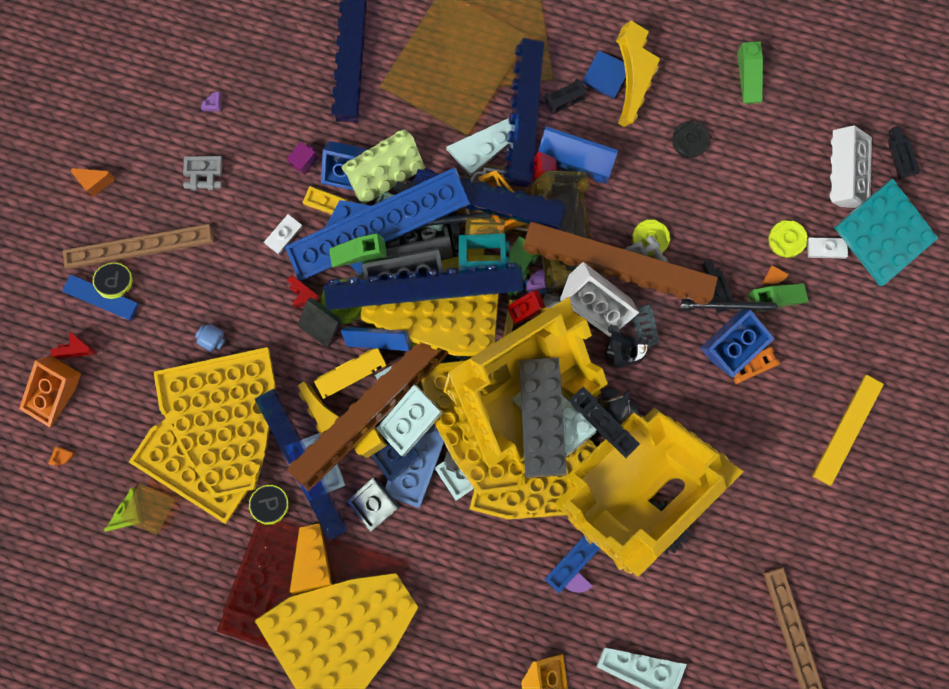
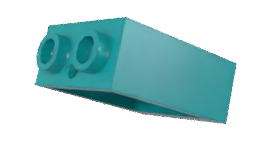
[459,233,510,278]

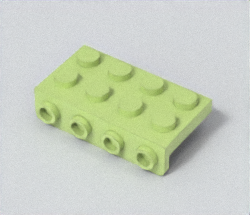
[342,129,425,204]

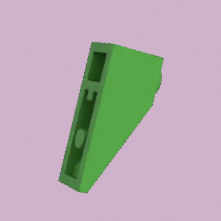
[737,41,763,104]

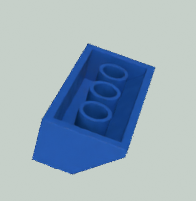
[538,127,618,183]

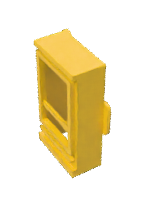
[314,348,387,399]

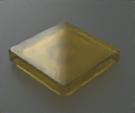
[465,218,505,235]
[121,483,176,536]

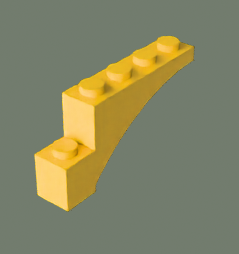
[616,20,660,127]
[298,382,387,458]

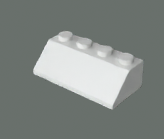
[830,125,872,208]
[560,262,639,337]

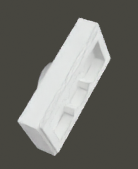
[264,214,303,255]
[807,238,848,259]

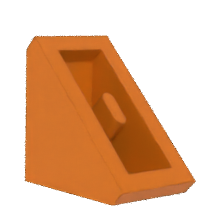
[71,168,115,197]

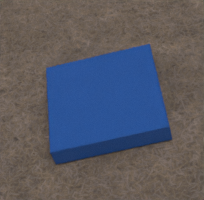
[582,50,626,99]

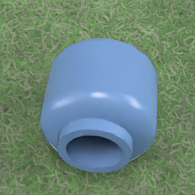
[195,324,225,352]

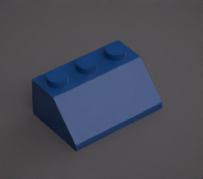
[321,141,369,190]
[700,310,774,378]

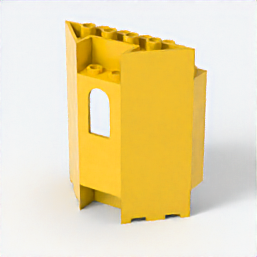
[443,297,607,468]
[554,408,744,577]

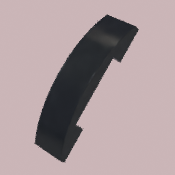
[568,386,640,458]

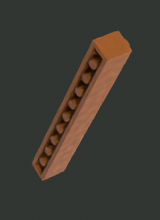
[522,222,718,305]
[287,342,448,492]

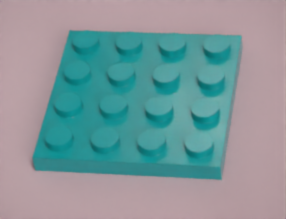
[834,179,938,286]

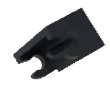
[543,79,586,115]

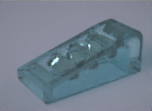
[633,305,660,346]

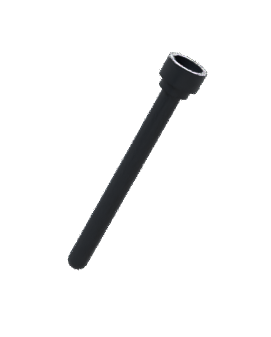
[422,212,491,227]
[681,298,778,312]

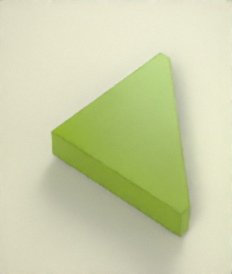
[104,487,142,532]

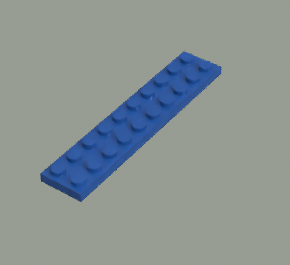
[285,168,471,281]

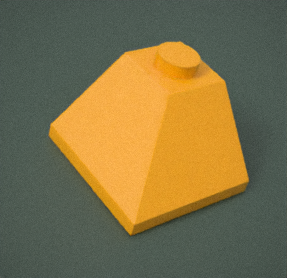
[521,654,568,689]

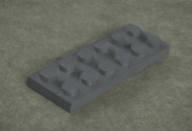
[519,357,567,478]

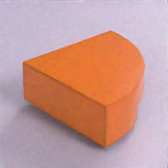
[762,266,789,285]
[48,446,76,466]

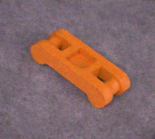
[733,347,781,384]

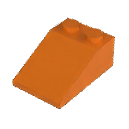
[19,355,81,427]

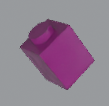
[286,142,318,175]

